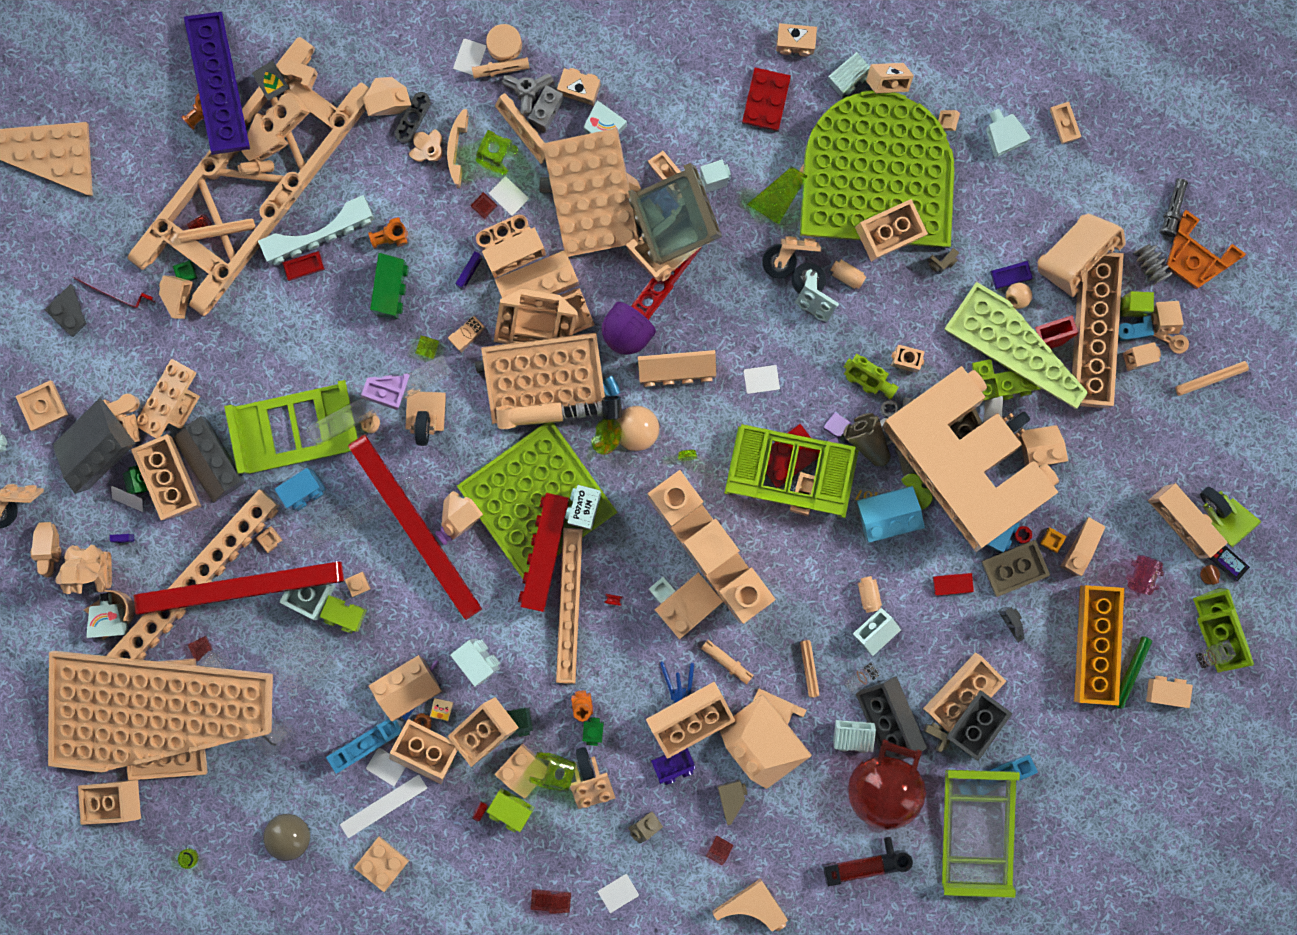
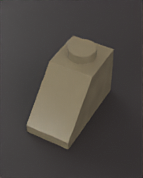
[717,779,748,825]

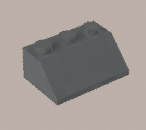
[946,690,1013,761]

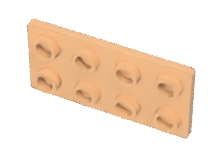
[137,359,200,439]

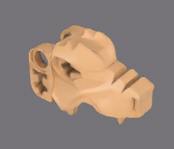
[55,544,112,594]

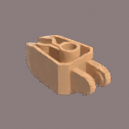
[30,522,61,578]

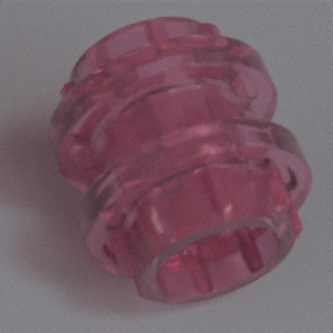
[1126,555,1165,595]

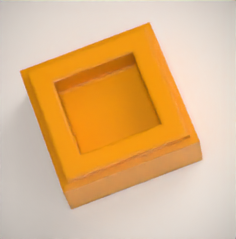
[1040,527,1067,553]

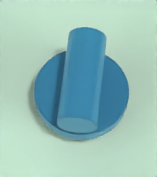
[603,376,621,396]

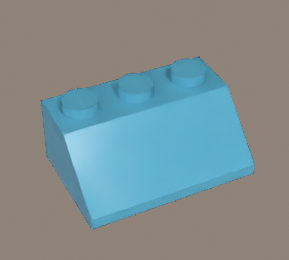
[856,486,925,542]

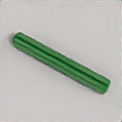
[1113,636,1152,709]

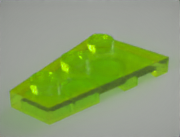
[747,166,808,224]

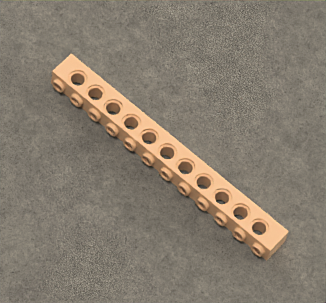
[107,489,280,660]

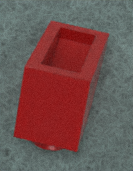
[1035,315,1078,349]

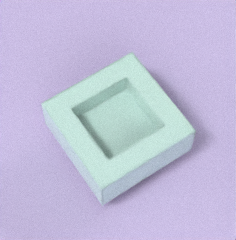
[649,577,675,603]

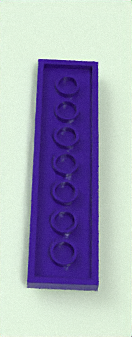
[184,12,250,155]

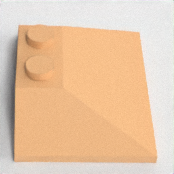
[494,289,577,344]
[719,694,812,789]

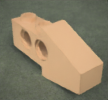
[241,92,310,162]

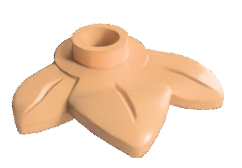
[409,129,442,162]

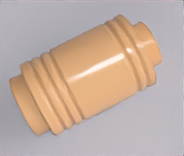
[830,259,866,289]
[857,576,882,613]

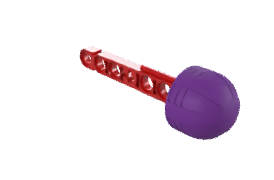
[602,247,702,355]

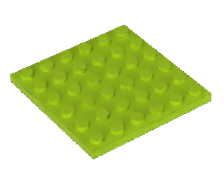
[457,422,618,579]

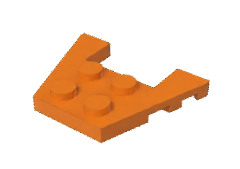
[1166,210,1246,289]

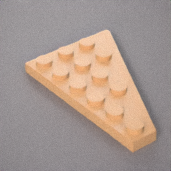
[0,122,93,196]

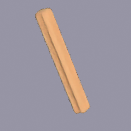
[178,218,255,242]
[1175,361,1249,396]

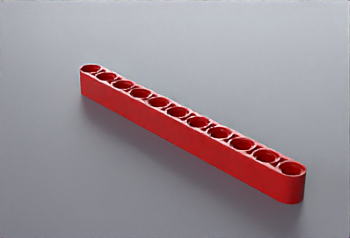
[348,434,482,620]
[133,562,344,615]

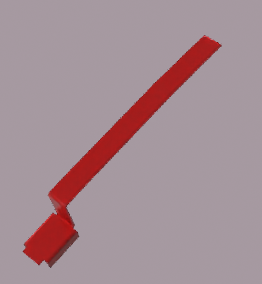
[73,277,155,308]

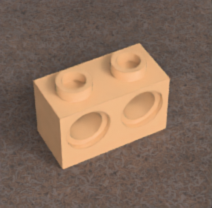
[790,472,815,517]

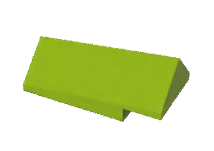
[1193,588,1254,673]

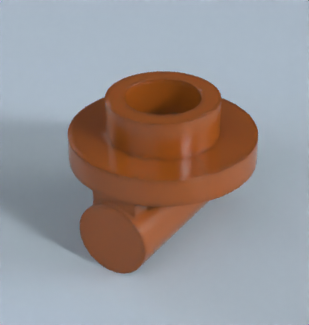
[1200,564,1220,585]

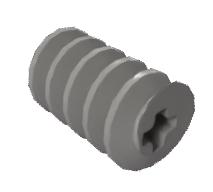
[1133,243,1172,286]

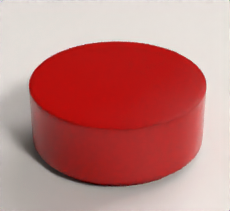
[472,801,488,822]

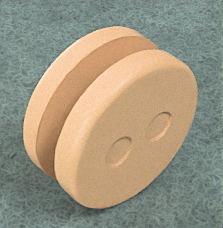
[486,24,522,62]

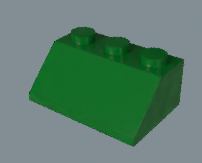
[370,253,409,319]

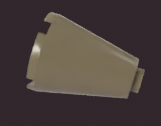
[844,413,891,467]

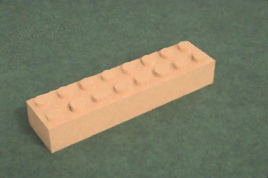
[1072,252,1124,408]

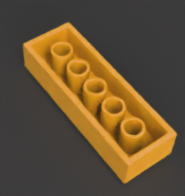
[1074,585,1124,705]

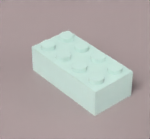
[450,638,500,687]

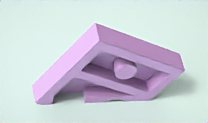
[360,374,410,410]

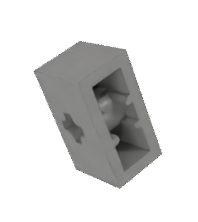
[528,85,564,132]

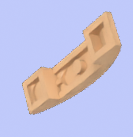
[447,109,469,188]

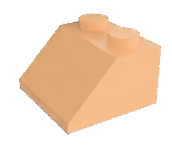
[1020,425,1068,467]
[495,744,551,799]

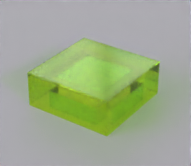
[415,335,440,359]

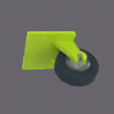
[1200,487,1261,548]

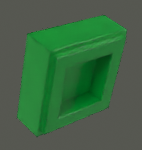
[173,260,198,281]

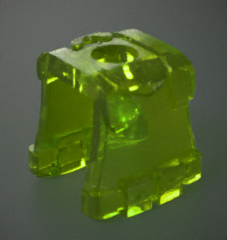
[475,130,518,175]
[529,752,576,792]

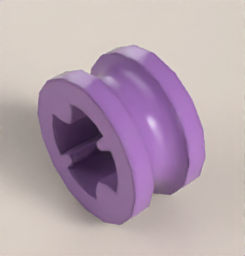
[435,527,452,545]

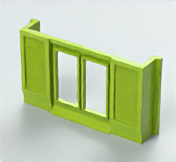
[224,380,358,474]
[724,424,859,518]

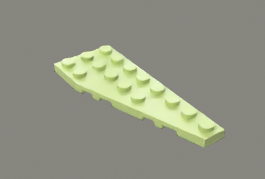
[945,282,1088,410]

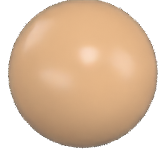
[614,406,659,451]

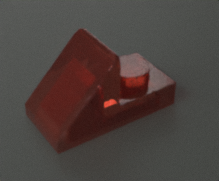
[530,889,571,914]

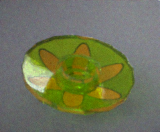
[591,419,622,455]

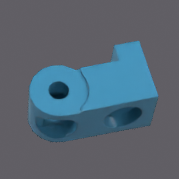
[1118,316,1154,341]

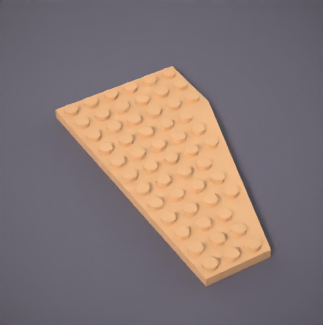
[48,651,273,772]

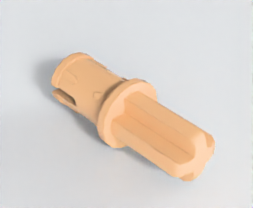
[238,160,274,175]

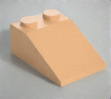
[654,572,723,639]
[448,697,519,767]
[78,780,141,825]

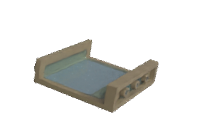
[628,163,722,265]

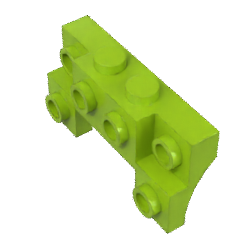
[971,359,1042,401]

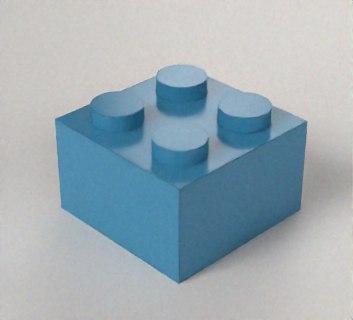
[274,468,327,511]

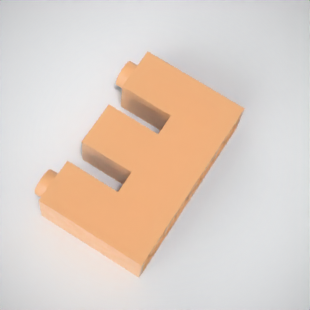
[882,366,1059,552]
[647,470,776,624]

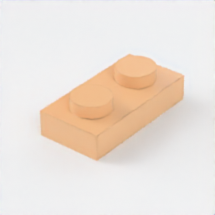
[1049,102,1081,144]

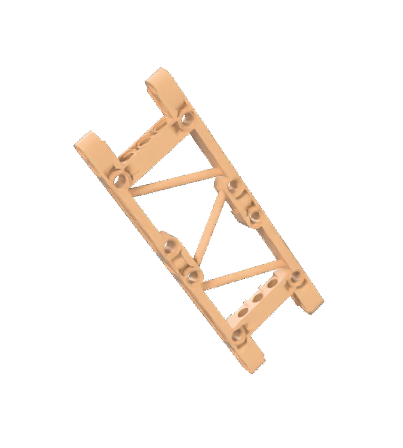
[127,37,370,316]

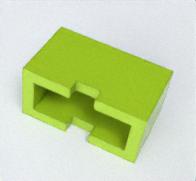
[1120,291,1154,318]
[320,595,367,634]

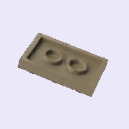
[981,540,1050,597]

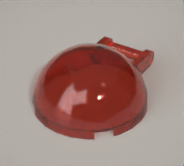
[848,739,926,830]

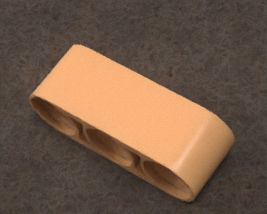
[476,215,529,250]

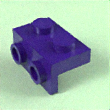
[651,748,696,785]

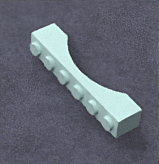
[258,195,375,266]

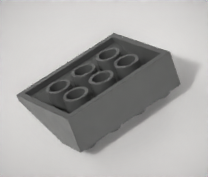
[53,398,136,494]

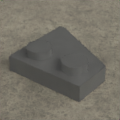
[44,284,87,337]
[998,607,1025,643]

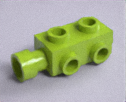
[843,353,899,400]

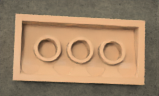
[923,652,1006,733]

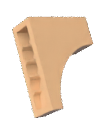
[712,878,788,932]

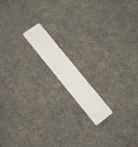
[340,775,427,838]

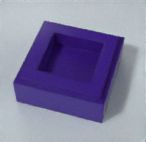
[110,534,134,543]

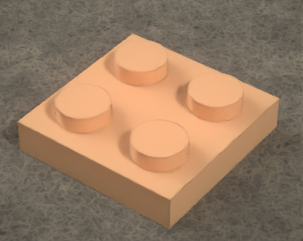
[16,380,68,432]
[354,836,410,892]

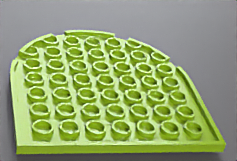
[800,90,954,248]

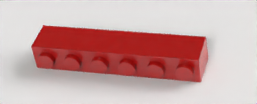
[518,493,570,612]

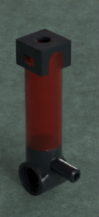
[822,837,913,887]

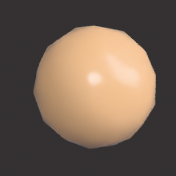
[1006,283,1032,309]

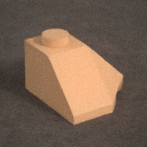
[363,77,411,116]
[441,491,483,540]

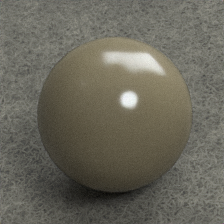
[263,814,310,861]

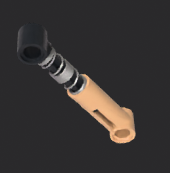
[496,396,622,429]

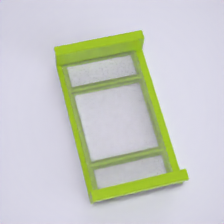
[942,770,1020,898]

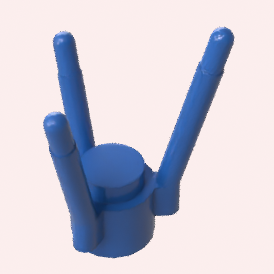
[660,661,694,703]

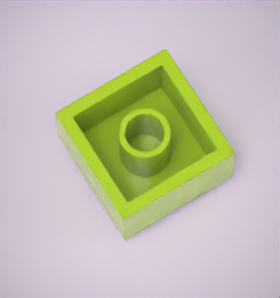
[486,788,535,833]

